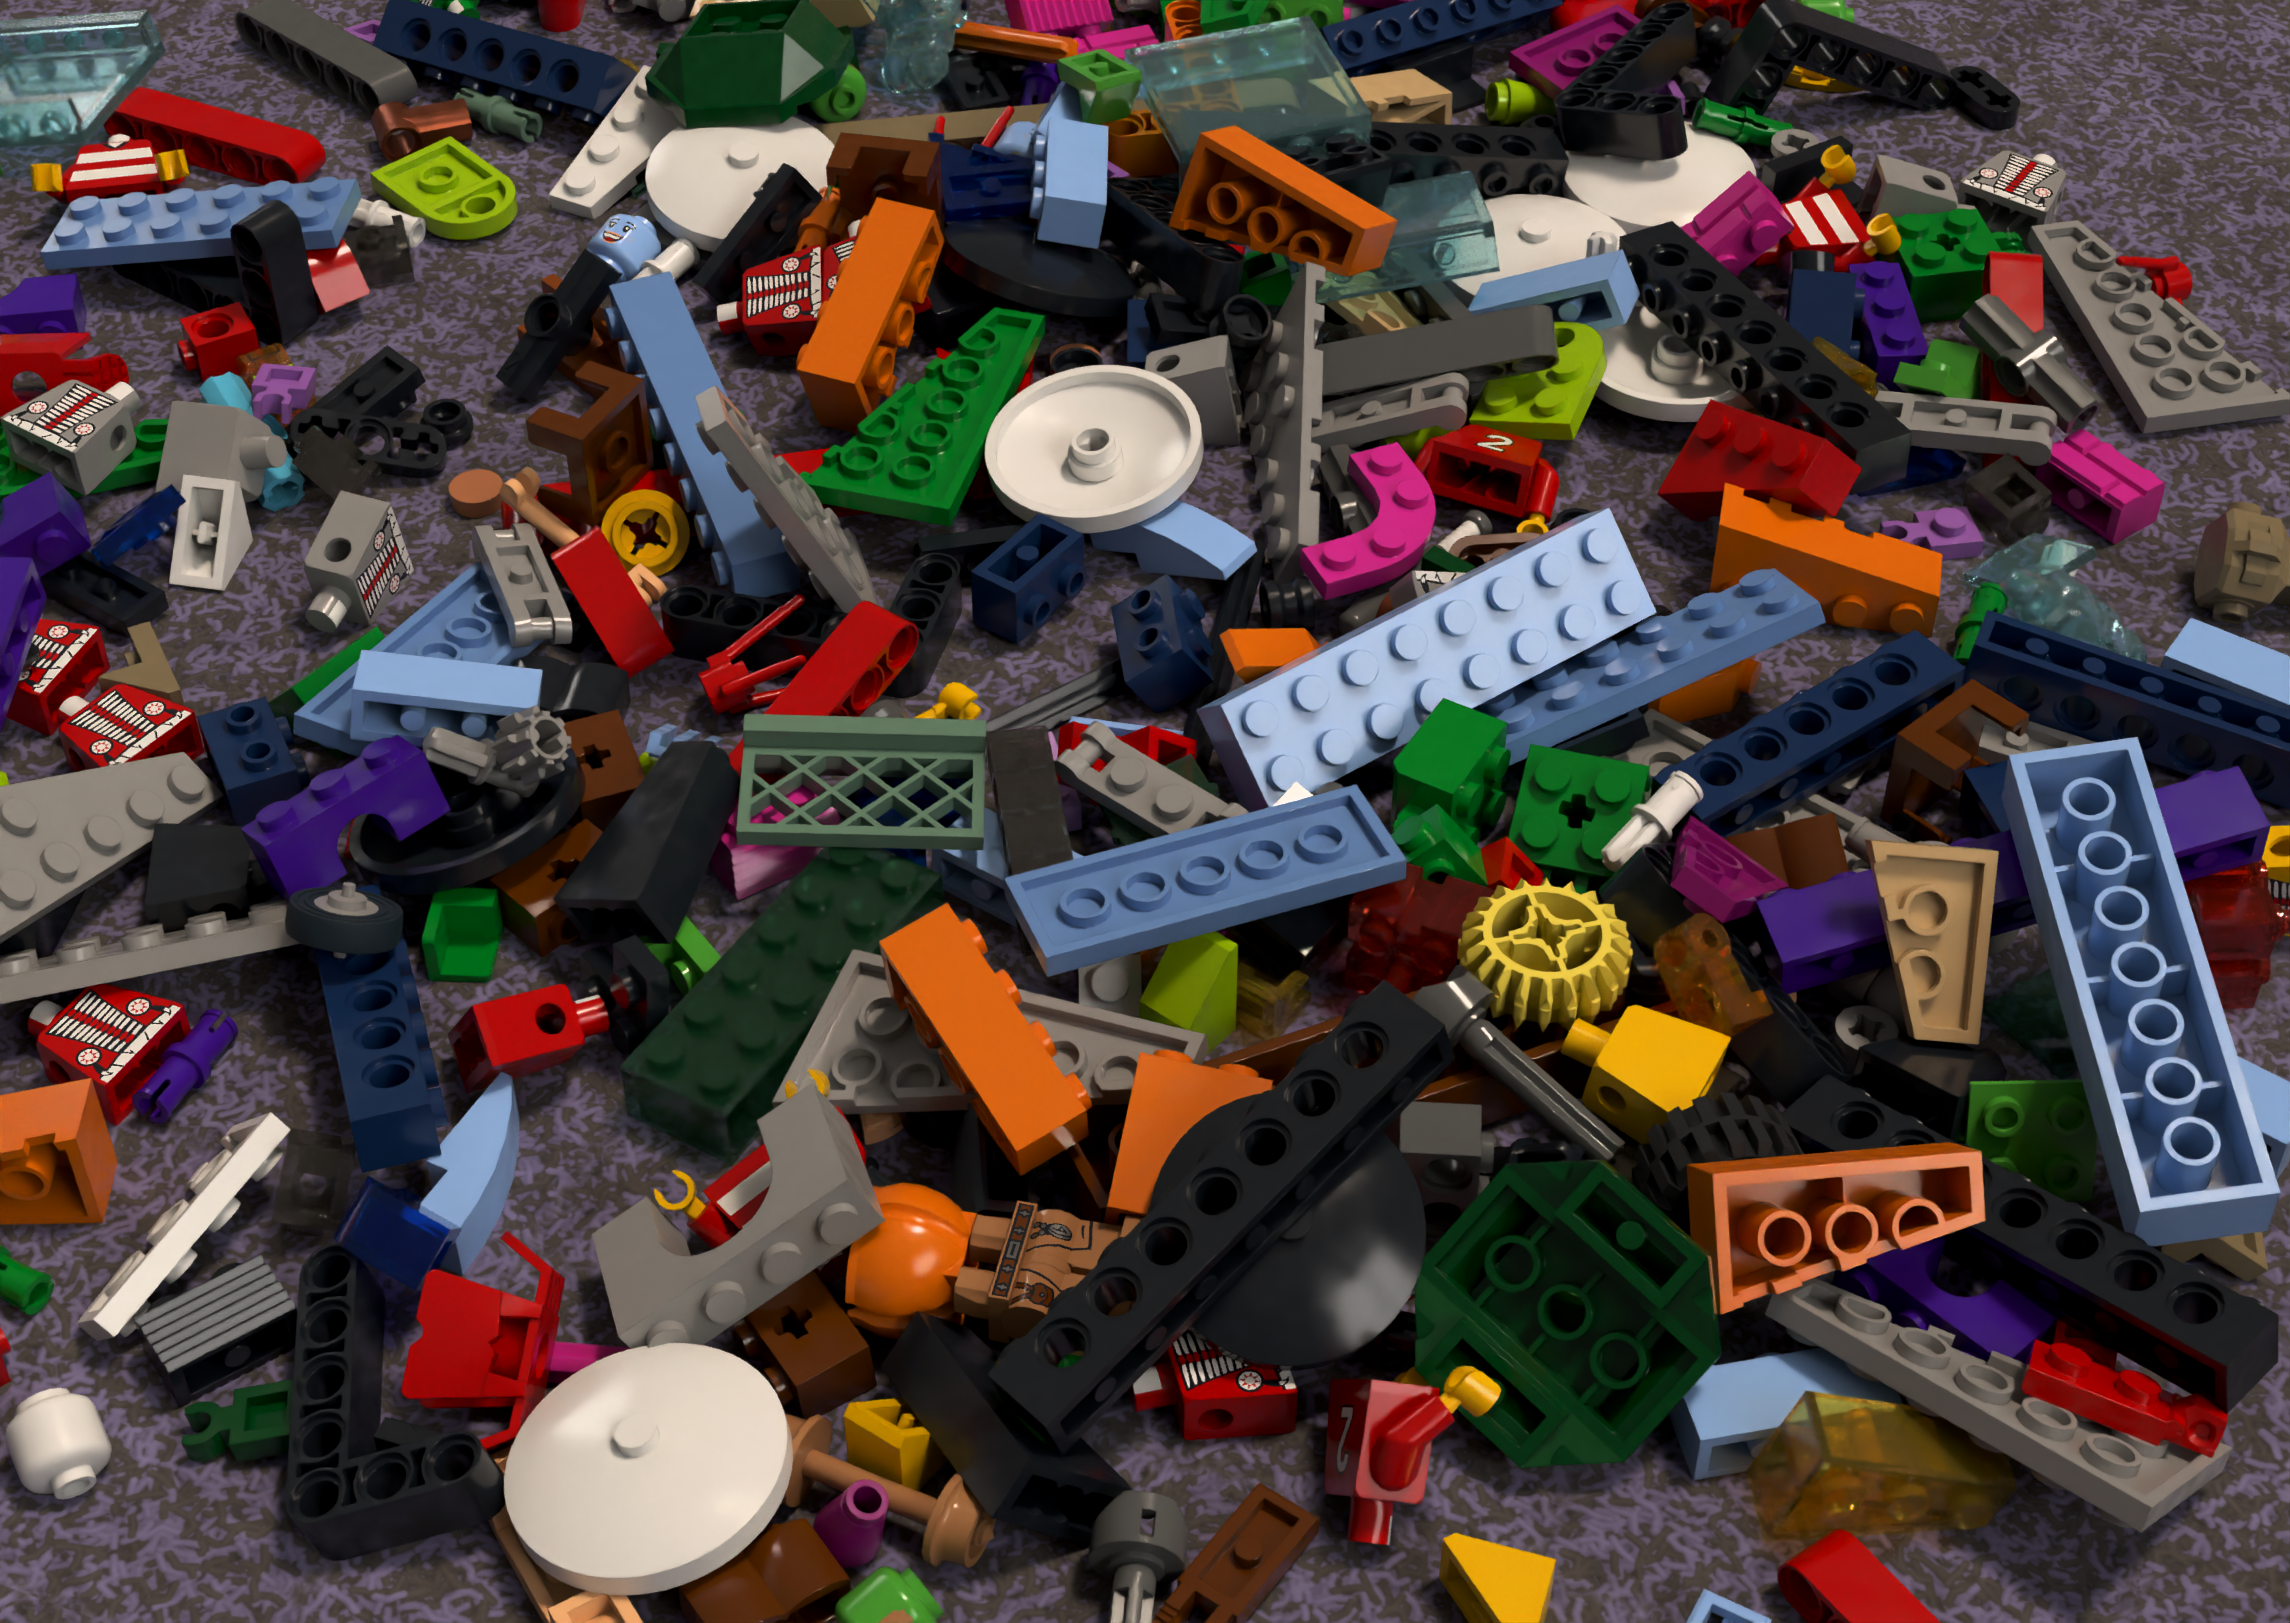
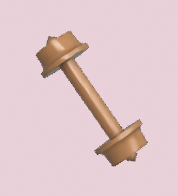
[781,1414,996,1568]

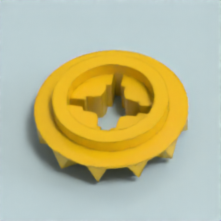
[601,489,690,576]

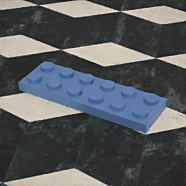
[40,177,362,270]
[293,561,575,757]
[1472,568,1826,766]
[1004,784,1407,977]

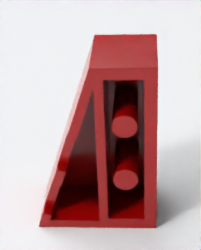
[1657,399,1862,522]

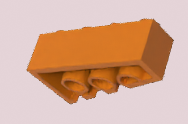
[1168,125,1398,277]
[796,197,944,434]
[1709,482,1942,637]
[879,903,1092,1176]
[0,1078,118,1225]
[1687,1142,1986,1315]

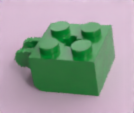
[1874,208,2030,323]
[1390,698,1511,845]
[1508,744,1651,894]

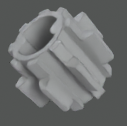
[490,705,572,786]

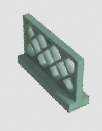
[736,714,986,850]

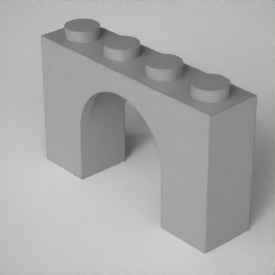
[592,1083,885,1349]

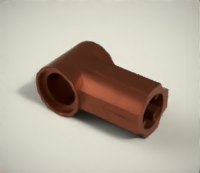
[371,98,473,162]

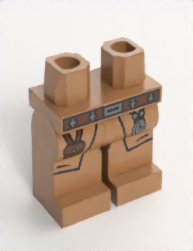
[954,1201,1144,1357]

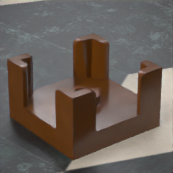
[826,132,944,245]
[526,361,655,527]
[1880,679,2030,845]

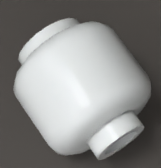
[5,1388,112,1499]

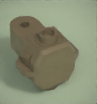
[2194,502,2290,624]

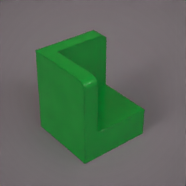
[422,887,504,983]

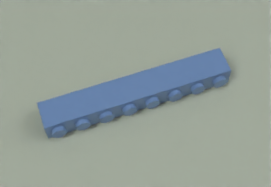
[604,271,801,598]

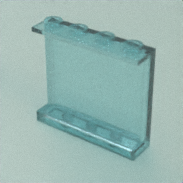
[0,10,166,148]
[1124,15,1372,190]
[1286,170,1500,304]

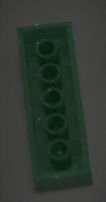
[620,847,944,1166]

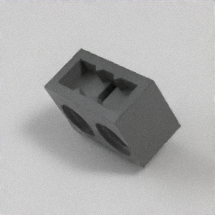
[1397,1101,1494,1239]

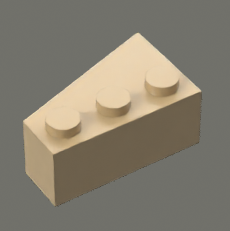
[1307,69,1452,125]

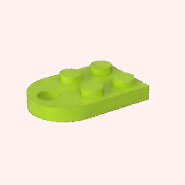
[370,136,518,240]
[1469,321,1607,440]

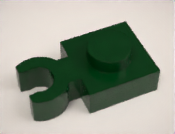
[181,1379,293,1462]

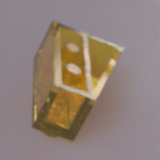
[1746,1391,2018,1542]

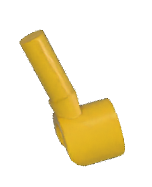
[913,682,981,720]

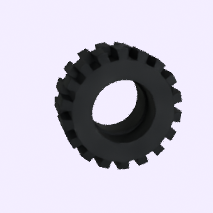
[1632,1093,1804,1237]

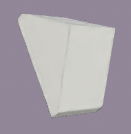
[169,474,253,591]

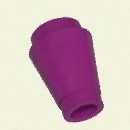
[813,1479,889,1568]

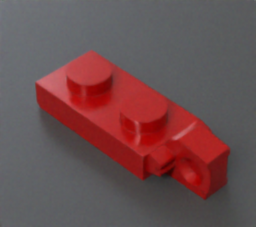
[2021,1339,2228,1458]

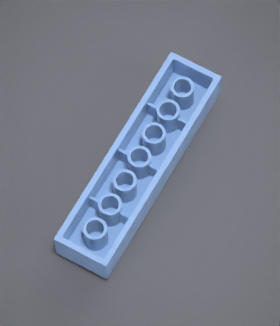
[1197,508,1656,812]
[2002,737,2281,1247]

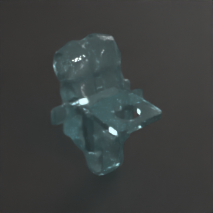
[863,0,970,95]
[2000,566,2147,663]

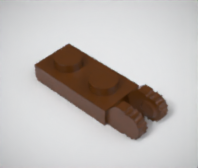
[1152,1483,1319,1623]

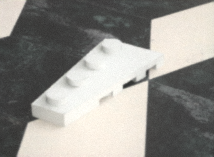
[549,65,682,220]
[76,1112,291,1341]

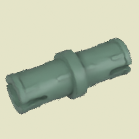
[454,87,543,143]

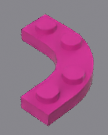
[1299,442,1436,600]

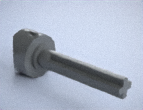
[1412,965,1625,1164]
[1088,1490,1188,1623]

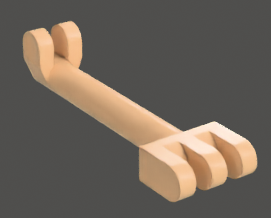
[500,467,667,608]

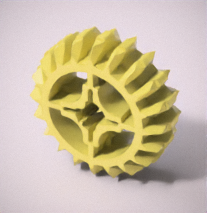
[1457,877,1633,1033]

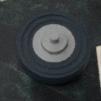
[285,882,403,958]

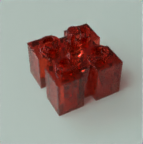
[2183,859,2290,1009]
[1345,863,1495,995]

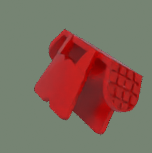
[0,332,129,422]
[401,1230,565,1455]

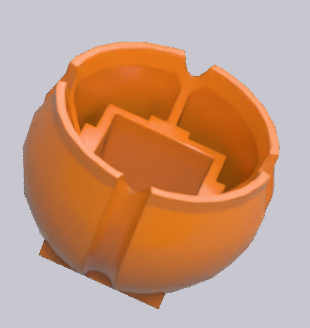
[845,1182,979,1339]

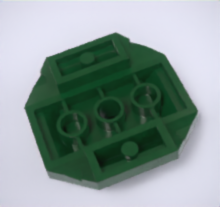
[645,0,855,128]
[1415,1160,1722,1468]

